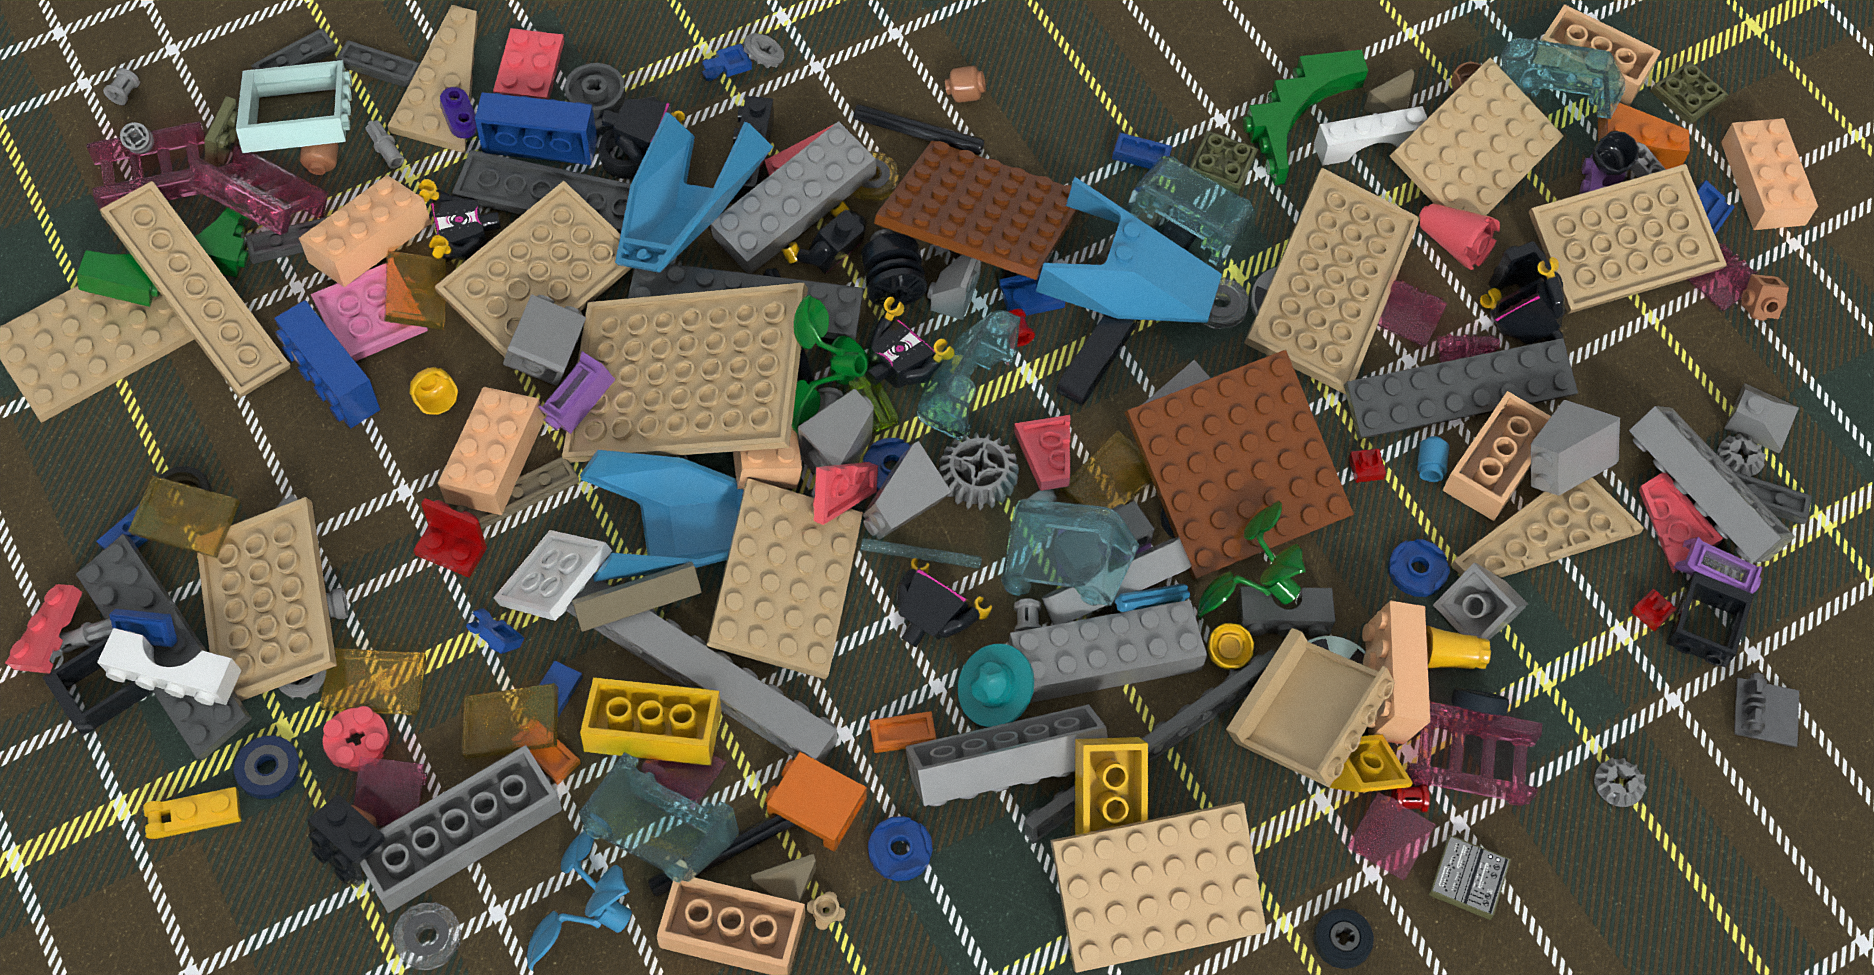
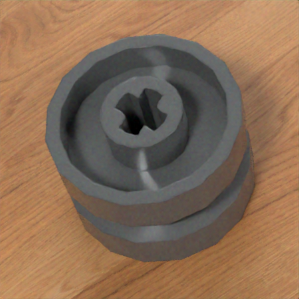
[564,63,626,134]

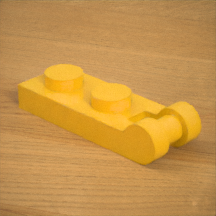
[143,787,241,839]

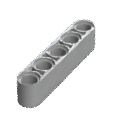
[1042,537,1192,625]

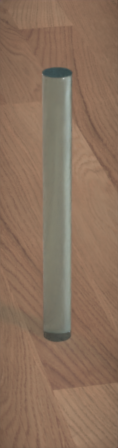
[861,538,982,569]

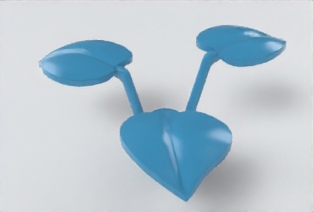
[527,823,632,971]

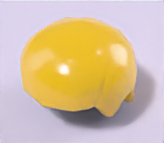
[410,367,458,415]
[1207,623,1254,670]

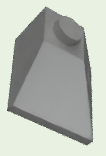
[927,255,982,320]
[1724,383,1799,453]
[1433,563,1528,640]

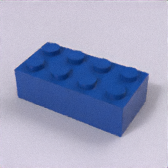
[475,92,598,165]
[274,300,380,429]

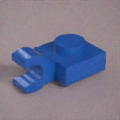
[702,43,752,81]
[466,608,524,654]

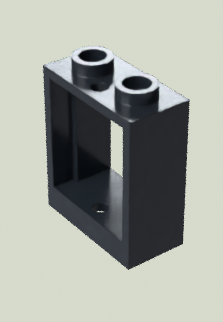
[1666,572,1754,668]
[42,636,151,737]

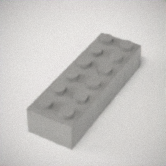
[711,121,876,274]
[1629,406,1795,563]
[1008,600,1207,703]
[906,704,1108,806]
[360,745,562,913]

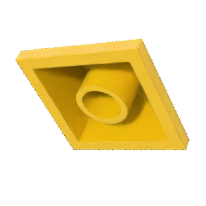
[1330,734,1413,792]

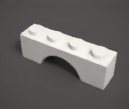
[1314,106,1427,166]
[97,628,241,706]

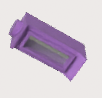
[538,351,615,434]
[1674,537,1763,594]

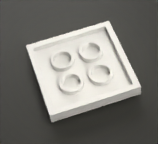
[494,530,612,621]

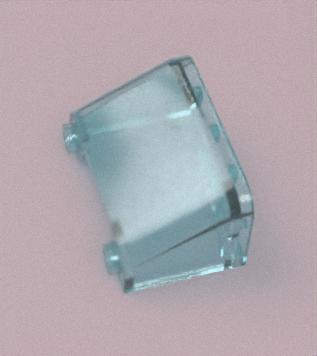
[1501,38,1625,119]
[1126,156,1255,268]
[917,310,1021,441]
[1001,499,1140,606]
[579,752,739,883]

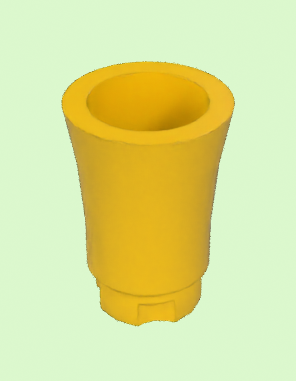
[1426,626,1491,669]

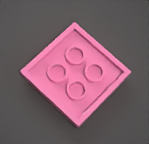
[311,261,428,362]

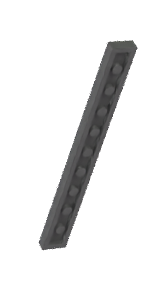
[1024,649,1275,844]

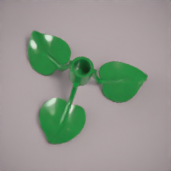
[792,295,869,433]
[1197,500,1306,620]

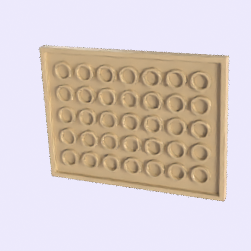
[562,283,808,463]

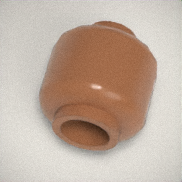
[945,65,986,103]
[300,143,339,175]

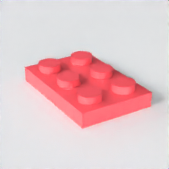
[493,28,564,100]

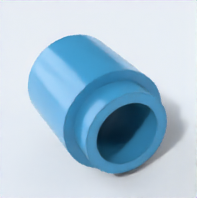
[1417,436,1449,482]

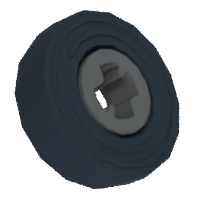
[1452,687,1509,715]
[1313,908,1374,969]

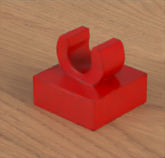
[1349,449,1386,483]
[1631,589,1677,632]

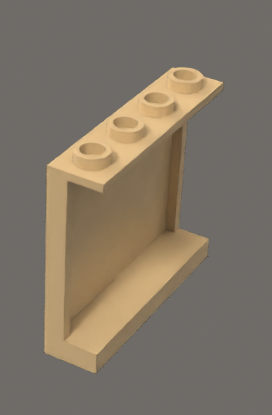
[1226,628,1395,787]

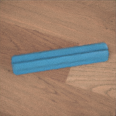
[1115,584,1190,612]

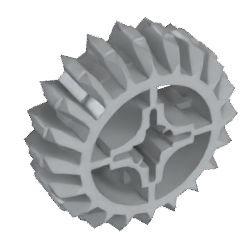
[938,432,1019,511]

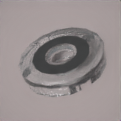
[1203,277,1249,329]
[393,902,462,970]

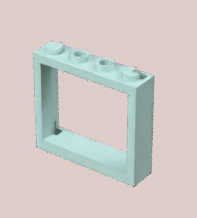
[236,60,352,153]

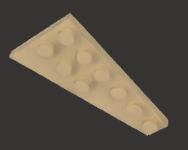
[388,5,478,153]
[1451,477,1644,578]

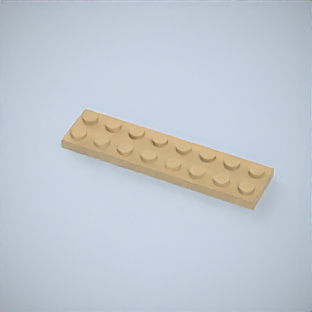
[100,181,290,399]

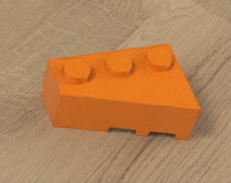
[1598,98,1690,170]

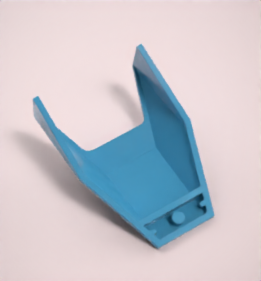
[615,112,773,273]
[1036,177,1222,323]
[580,450,744,582]

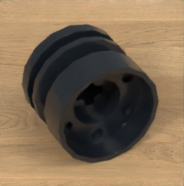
[861,233,927,308]

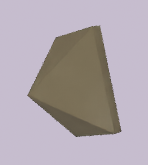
[1364,69,1415,114]
[751,854,816,903]

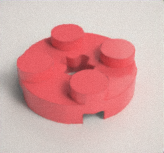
[323,706,390,772]

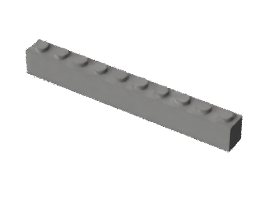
[566,572,837,763]

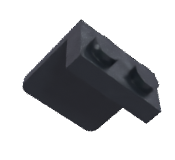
[1488,241,1563,290]
[307,794,385,888]

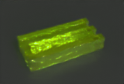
[848,376,899,433]

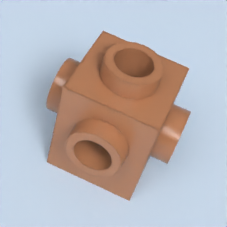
[1741,274,1789,321]

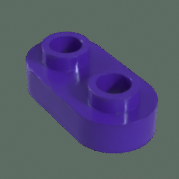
[440,87,477,139]

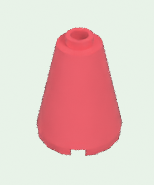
[1419,203,1500,270]

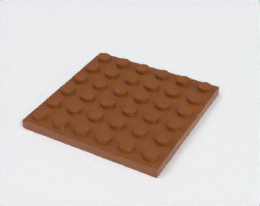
[874,140,1078,280]
[1124,350,1354,580]

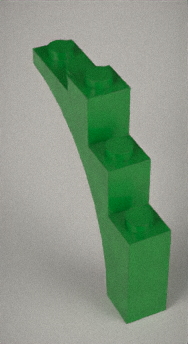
[1243,50,1368,186]
[77,188,253,307]

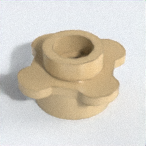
[807,892,845,930]

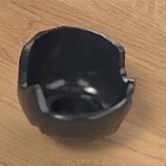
[1592,131,1639,175]

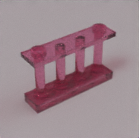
[86,121,216,209]
[189,145,328,235]
[1406,701,1543,806]

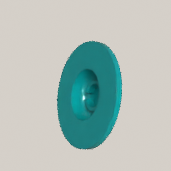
[958,644,1034,727]

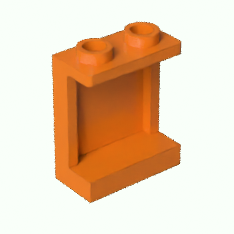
[765,752,867,852]

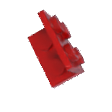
[414,498,487,578]

